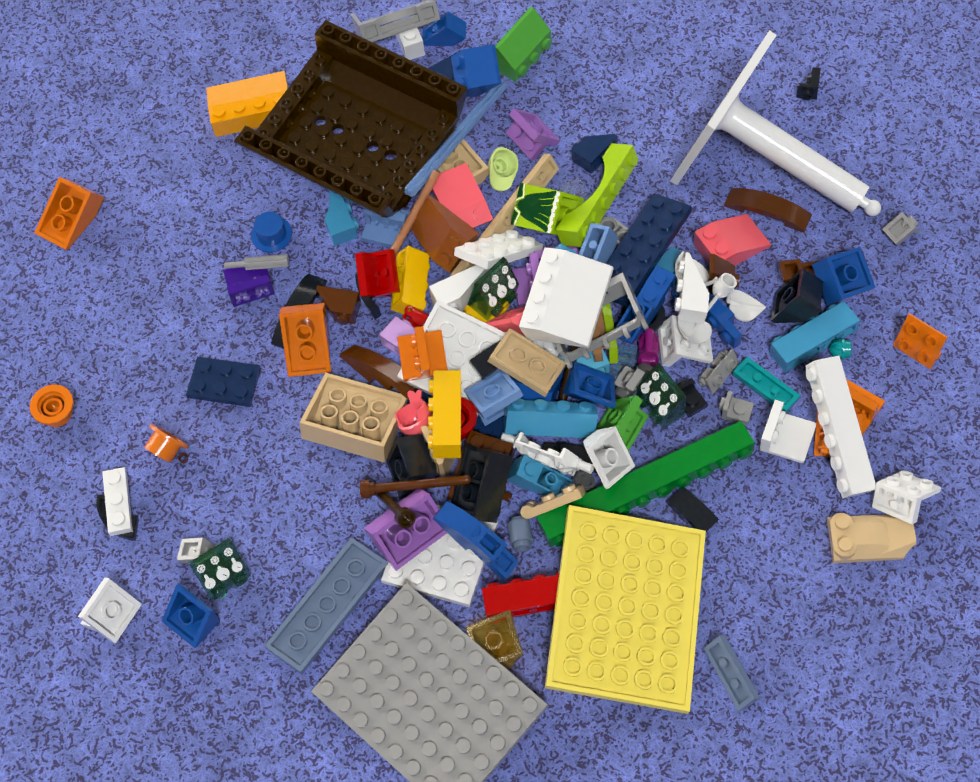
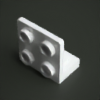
[658,315,713,367]
[760,400,816,463]
[872,471,941,524]

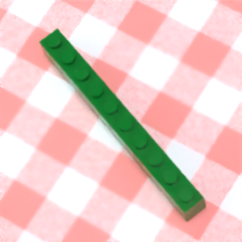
[537,421,755,547]

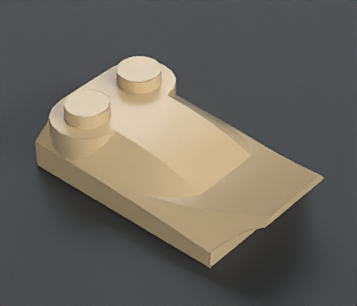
[436,139,490,185]
[827,513,916,564]

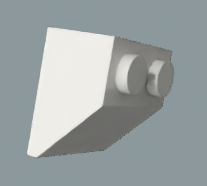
[583,426,635,489]

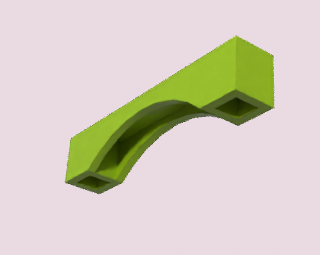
[555,143,639,247]

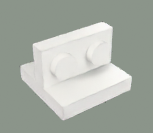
[78,578,142,643]

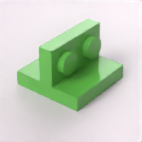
[596,395,649,451]

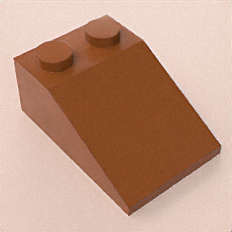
[410,195,479,273]

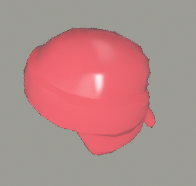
[395,390,432,436]

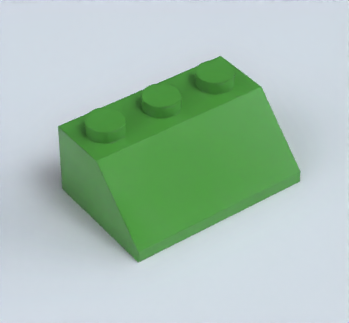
[495,7,552,82]

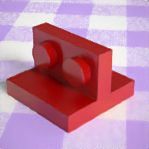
[355,249,400,298]

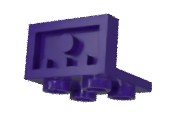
[223,267,274,307]

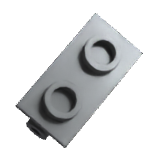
[698,349,739,394]

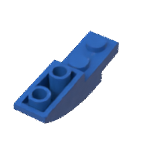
[615,265,676,345]
[672,280,742,349]
[432,501,519,580]

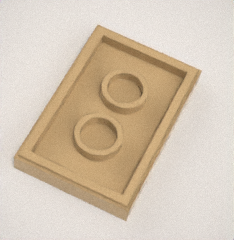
[487,328,566,397]

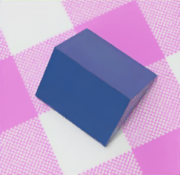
[563,361,616,409]
[161,583,220,648]

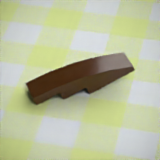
[339,345,419,398]

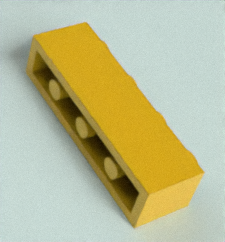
[428,370,461,458]

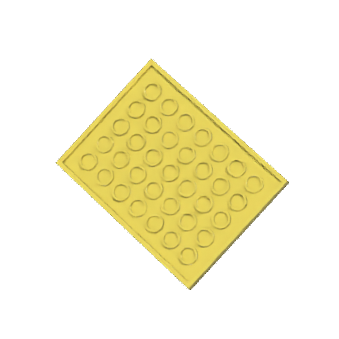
[545,505,706,714]

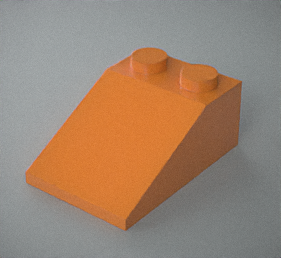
[34,177,104,250]
[279,303,332,377]

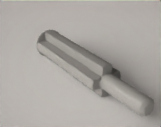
[224,254,289,270]

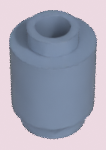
[507,516,533,552]

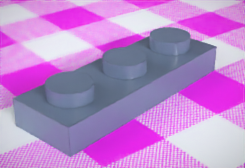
[703,635,760,711]

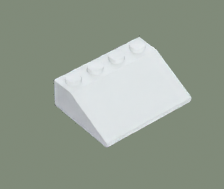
[519,247,614,348]

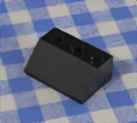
[451,443,513,523]

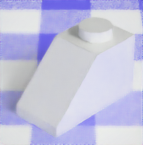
[395,27,425,60]

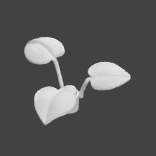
[675,251,766,344]

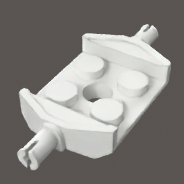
[501,432,594,476]

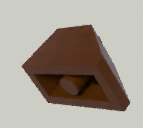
[708,254,739,295]
[316,285,361,325]

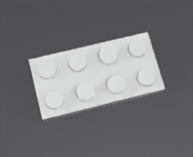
[454,230,543,270]

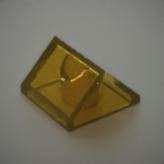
[466,610,524,669]

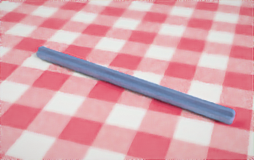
[404,81,506,197]

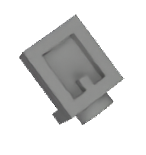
[882,212,919,246]
[614,366,645,395]
[719,390,754,426]
[177,538,217,567]

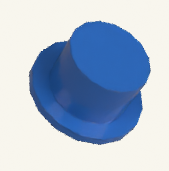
[251,212,292,253]

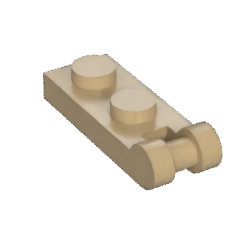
[520,484,586,519]

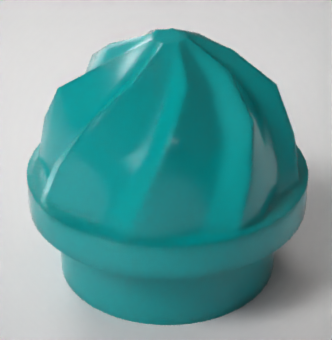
[829,338,851,360]

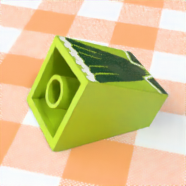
[511,183,585,236]

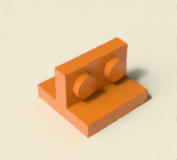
[397,326,448,382]
[846,379,885,436]

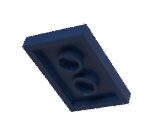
[186,356,261,407]

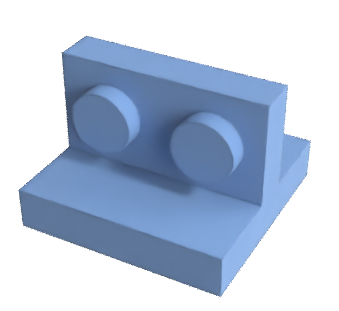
[361,209,410,251]
[464,369,523,426]

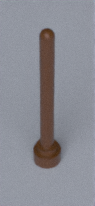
[360,475,471,499]

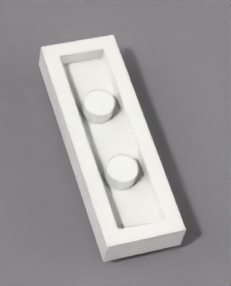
[102,467,133,536]

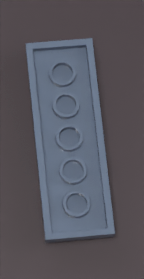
[264,537,388,675]

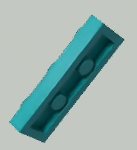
[733,357,800,413]

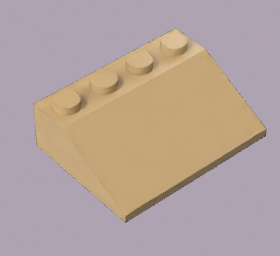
[300,372,408,463]

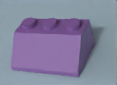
[364,489,447,571]

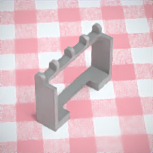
[350,0,440,42]
[555,272,649,369]

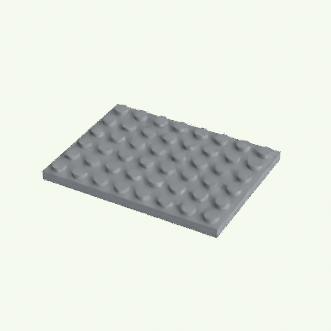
[311,583,549,782]

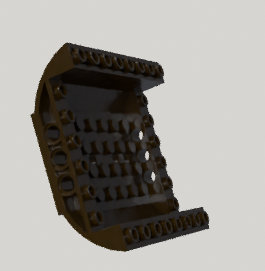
[234,20,467,218]

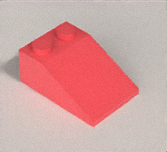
[432,163,493,228]
[693,214,771,266]

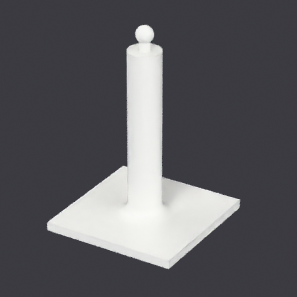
[670,30,881,216]

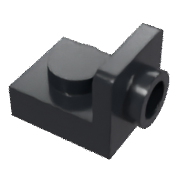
[796,67,821,100]
[674,378,708,418]

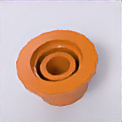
[29,384,74,427]
[144,423,189,463]

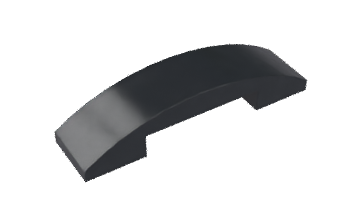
[271,274,328,349]

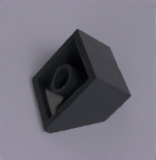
[771,268,823,323]
[386,434,437,499]

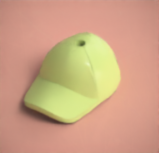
[488,147,518,191]

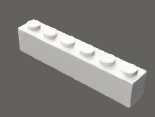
[805,356,876,499]

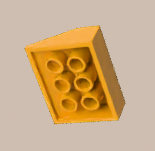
[206,71,288,137]

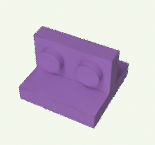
[506,108,561,160]
[512,253,540,308]

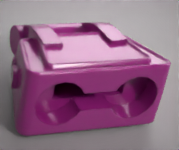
[637,328,659,372]

